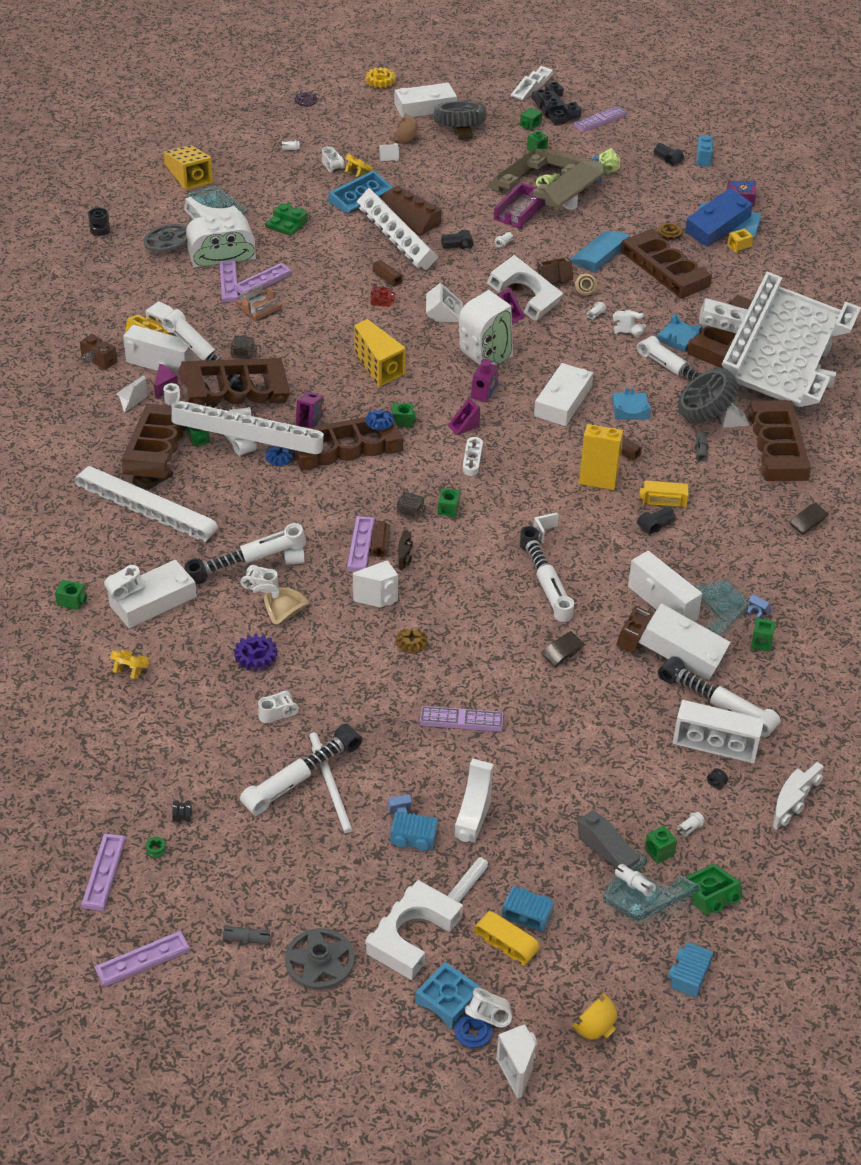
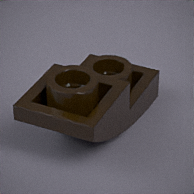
[453,126,473,140]
[132,471,173,490]
[790,502,829,535]
[398,530,413,571]
[541,631,585,668]

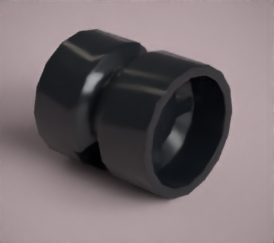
[88,207,110,236]

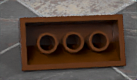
[382,186,442,236]

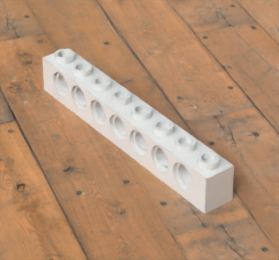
[357,188,438,270]
[699,298,832,357]

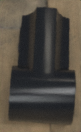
[654,143,684,166]
[441,230,474,249]
[637,506,676,536]

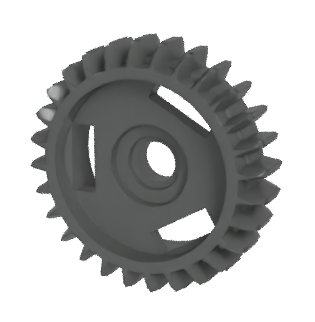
[434,101,487,127]
[677,368,739,425]

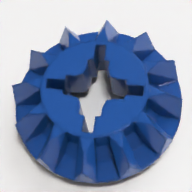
[366,409,394,430]
[265,446,294,466]
[454,1014,492,1049]

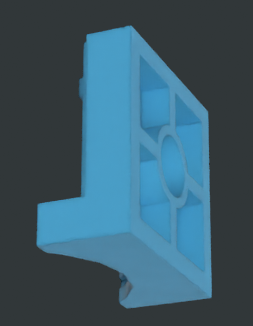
[656,314,703,352]
[611,387,651,419]
[415,962,482,1029]

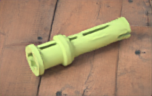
[536,173,561,187]

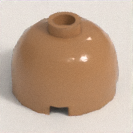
[394,114,419,144]

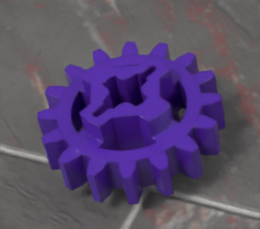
[234,633,278,671]

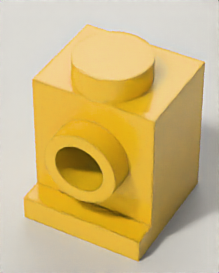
[727,229,754,253]

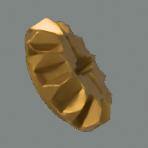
[658,223,682,240]
[396,627,428,653]

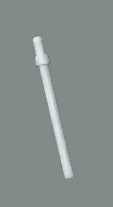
[309,732,352,833]

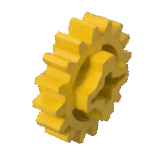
[365,67,396,89]

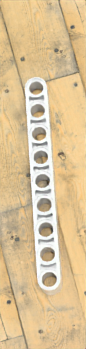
[171,401,323,454]
[75,466,218,542]

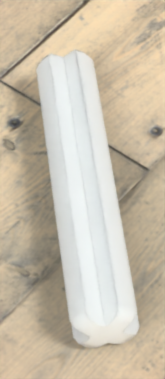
[448,857,488,902]

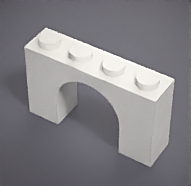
[487,255,563,321]
[365,880,463,980]

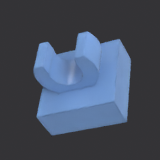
[748,594,772,619]
[387,794,412,814]

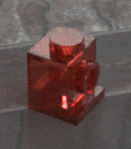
[371,284,395,307]

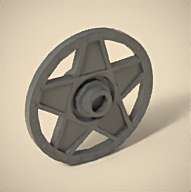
[144,224,187,252]
[285,928,354,989]

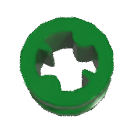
[146,837,166,858]

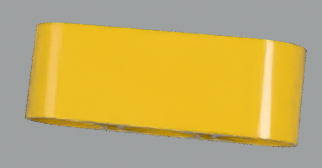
[473,911,540,966]

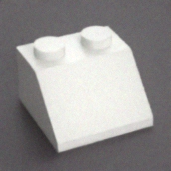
[426,283,463,322]
[353,561,398,607]
[496,1024,537,1099]

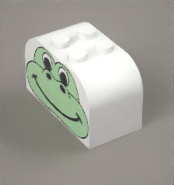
[186,213,256,268]
[459,290,513,365]

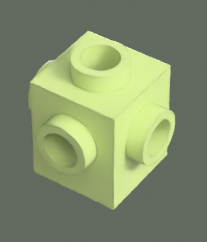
[599,148,621,174]

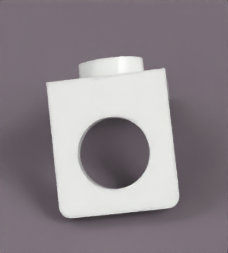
[534,513,559,544]

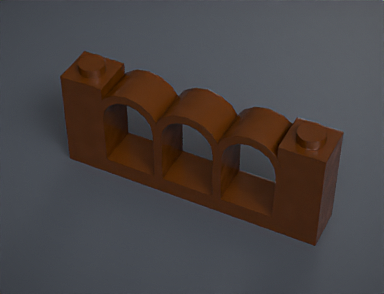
[621,229,712,299]
[687,295,752,368]
[178,358,290,406]
[746,400,811,481]
[122,403,186,478]
[292,412,403,471]

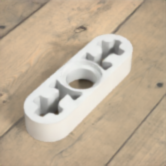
[463,437,483,476]

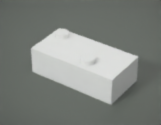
[394,83,457,118]
[123,325,195,377]
[534,363,593,426]
[628,551,702,622]
[108,560,197,628]
[639,603,731,681]
[673,700,764,763]

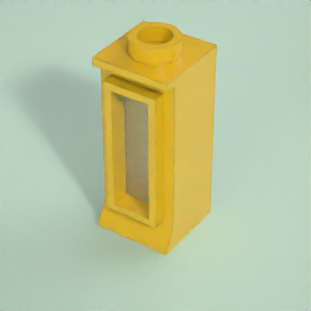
[639,481,688,508]

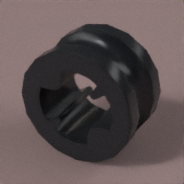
[707,768,728,790]

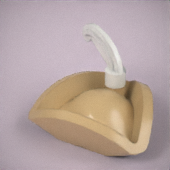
[253,584,309,624]

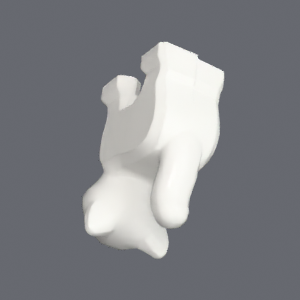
[613,310,646,338]

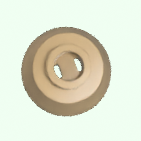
[575,274,597,296]

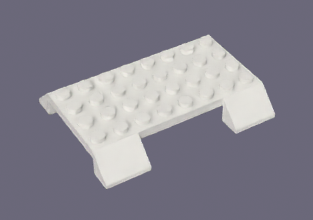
[722,272,861,407]

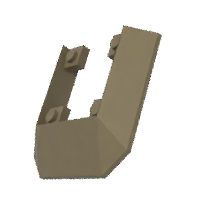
[487,149,604,208]

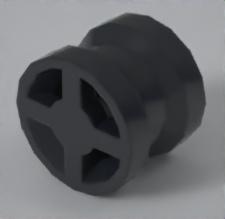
[172,800,192,822]

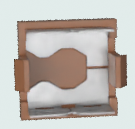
[236,285,282,320]

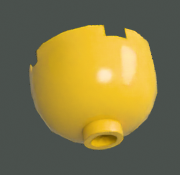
[571,993,617,1040]

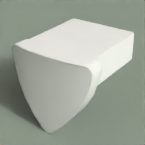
[379,143,399,161]

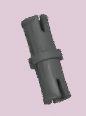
[694,431,709,461]
[223,925,270,945]

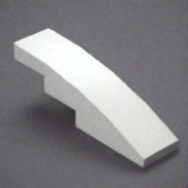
[511,66,553,101]

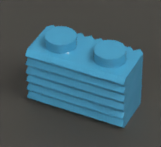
[696,135,713,166]
[390,811,438,851]
[502,886,554,933]
[668,942,714,997]

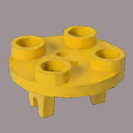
[345,154,374,178]
[110,649,150,679]

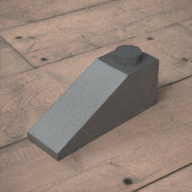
[577,810,640,872]

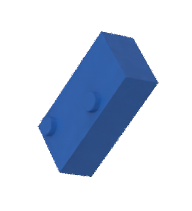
[686,187,753,247]

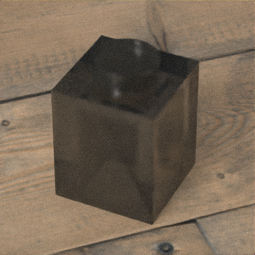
[231,335,257,359]
[397,492,426,521]

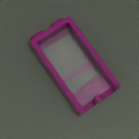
[494,182,546,229]

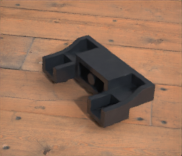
[531,82,582,126]

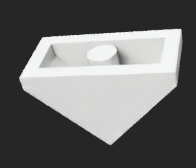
[116,376,148,413]
[719,402,750,428]

